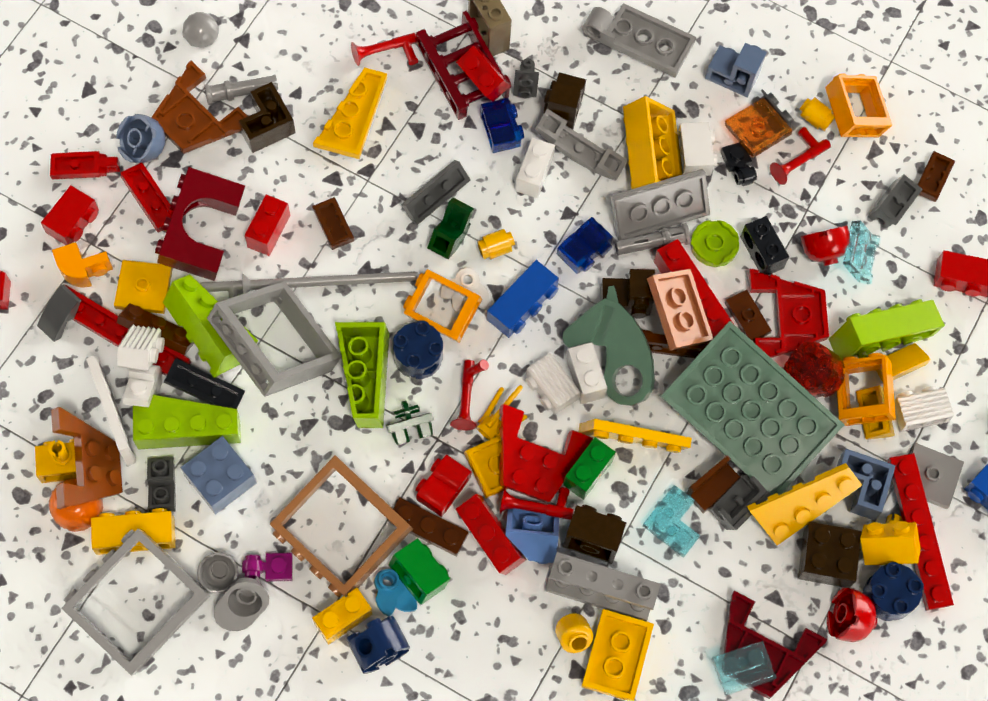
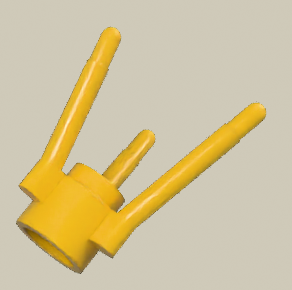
[476,385,527,440]

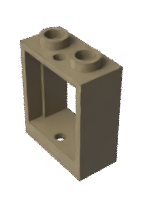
[468,0,512,56]

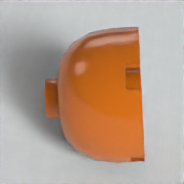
[49,478,103,532]

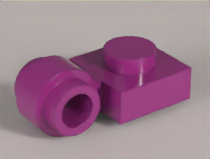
[242,553,293,582]

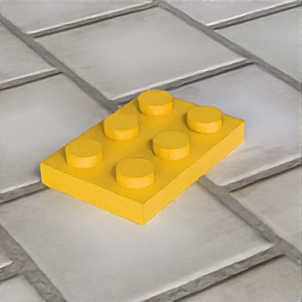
[581,609,654,701]

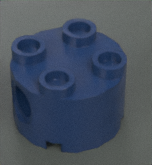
[393,321,443,379]
[863,562,924,621]
[346,616,410,674]

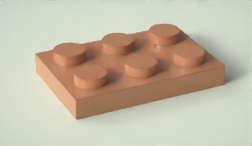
[647,269,713,350]

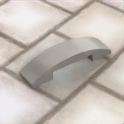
[535,109,628,181]

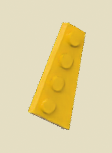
[313,67,387,159]
[578,419,692,453]

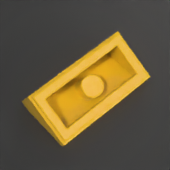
[875,343,931,382]
[856,385,895,440]

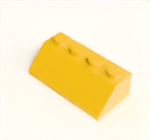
[623,96,683,189]

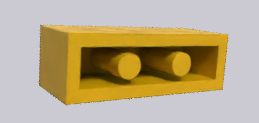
[91,508,176,555]

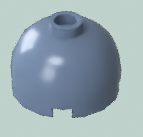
[116,114,165,163]

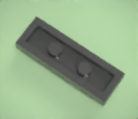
[401,160,471,225]

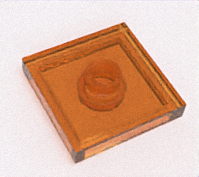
[725,98,792,158]

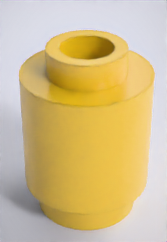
[799,97,835,131]
[477,229,515,260]

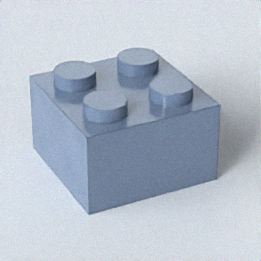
[180,436,257,515]

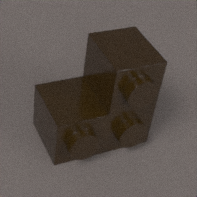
[543,72,587,130]
[239,82,296,153]
[600,269,655,319]

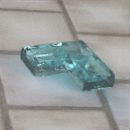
[643,485,700,558]

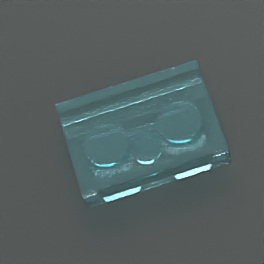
[711,641,777,696]

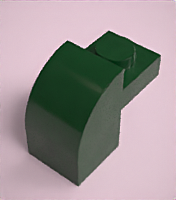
[427,197,474,260]

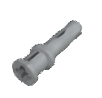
[204,74,278,105]
[615,223,691,255]

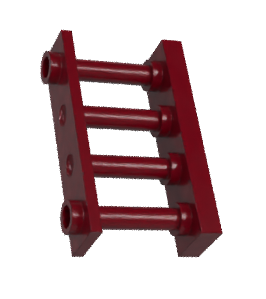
[416,10,512,120]

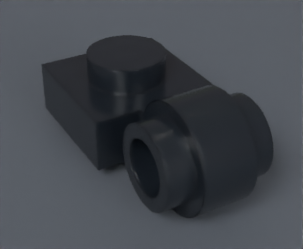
[720,141,757,186]

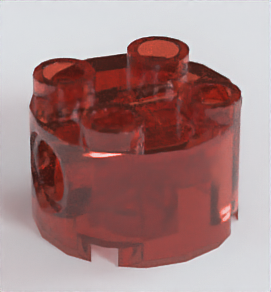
[784,341,845,398]

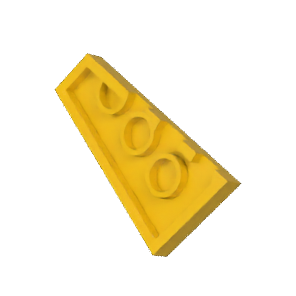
[747,463,862,546]

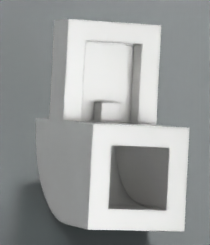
[123,365,163,408]

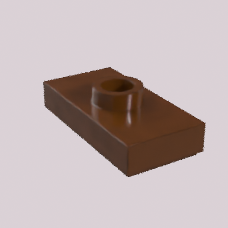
[917,151,955,202]
[312,197,354,250]
[725,290,772,341]

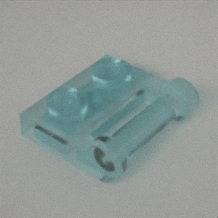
[843,220,880,284]

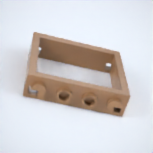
[270,455,413,597]

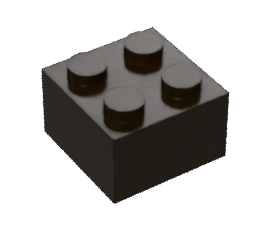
[563,505,627,564]
[798,522,862,588]

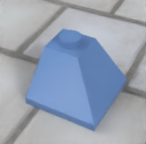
[506,509,559,564]

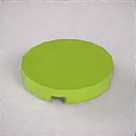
[690,220,739,267]

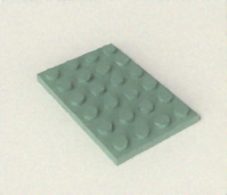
[660,321,845,495]

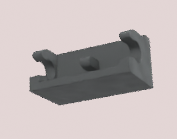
[867,174,923,228]
[709,474,771,530]

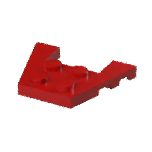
[748,269,829,358]
[499,404,593,503]

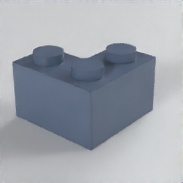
[705,42,767,98]
[837,449,896,521]

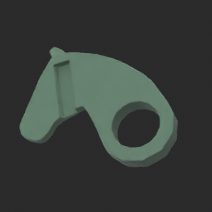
[563,285,655,406]

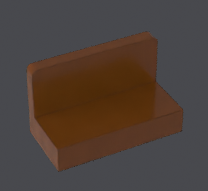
[686,455,740,514]

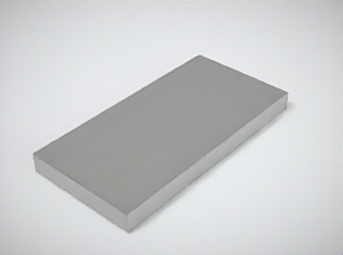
[610,169,710,240]

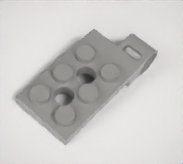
[582,3,696,78]

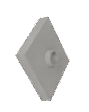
[911,443,964,509]

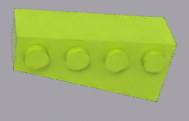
[163,274,258,377]
[828,299,945,361]
[335,322,390,428]
[133,395,241,450]

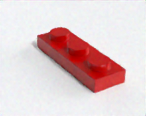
[120,163,173,233]

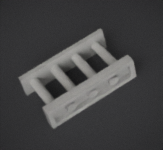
[546,552,660,622]

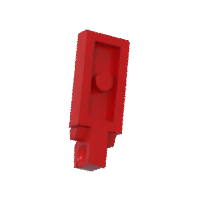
[50,151,120,180]

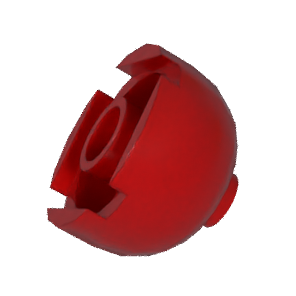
[800,226,851,266]
[827,587,877,642]

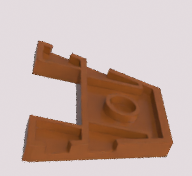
[152,60,248,154]
[51,407,123,509]

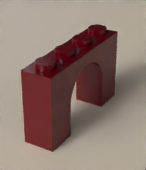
[155,167,245,281]

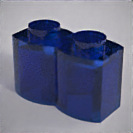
[480,98,524,153]
[556,217,613,274]

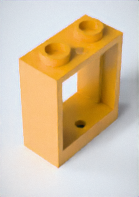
[825,73,893,138]
[403,269,483,343]
[835,353,896,426]

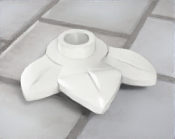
[440,268,489,315]

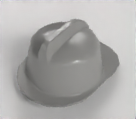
[214,576,269,631]

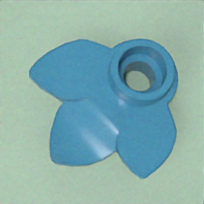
[374,569,417,617]

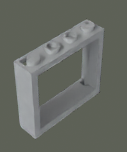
[207,281,342,397]
[61,529,211,676]

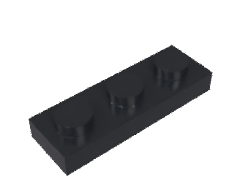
[164,358,245,409]

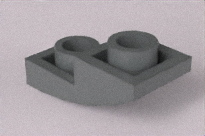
[37,284,81,342]
[147,456,176,513]

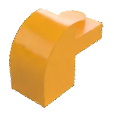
[52,242,113,288]

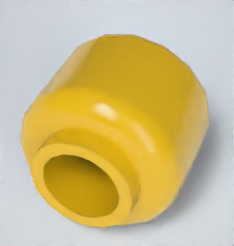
[555,613,593,653]

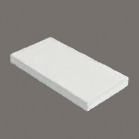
[86,356,137,466]

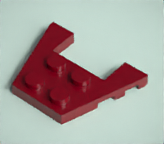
[721,590,827,699]

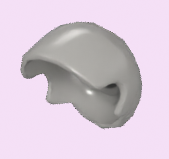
[182,12,219,48]
[197,552,238,593]

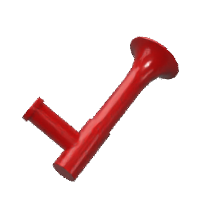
[351,33,418,66]
[770,127,831,185]
[450,359,489,431]
[500,487,574,520]

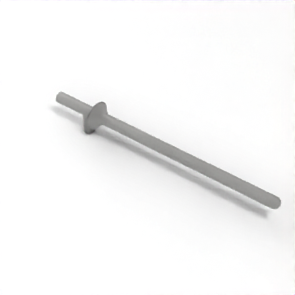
[200,271,419,298]

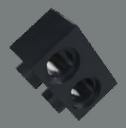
[740,216,789,275]

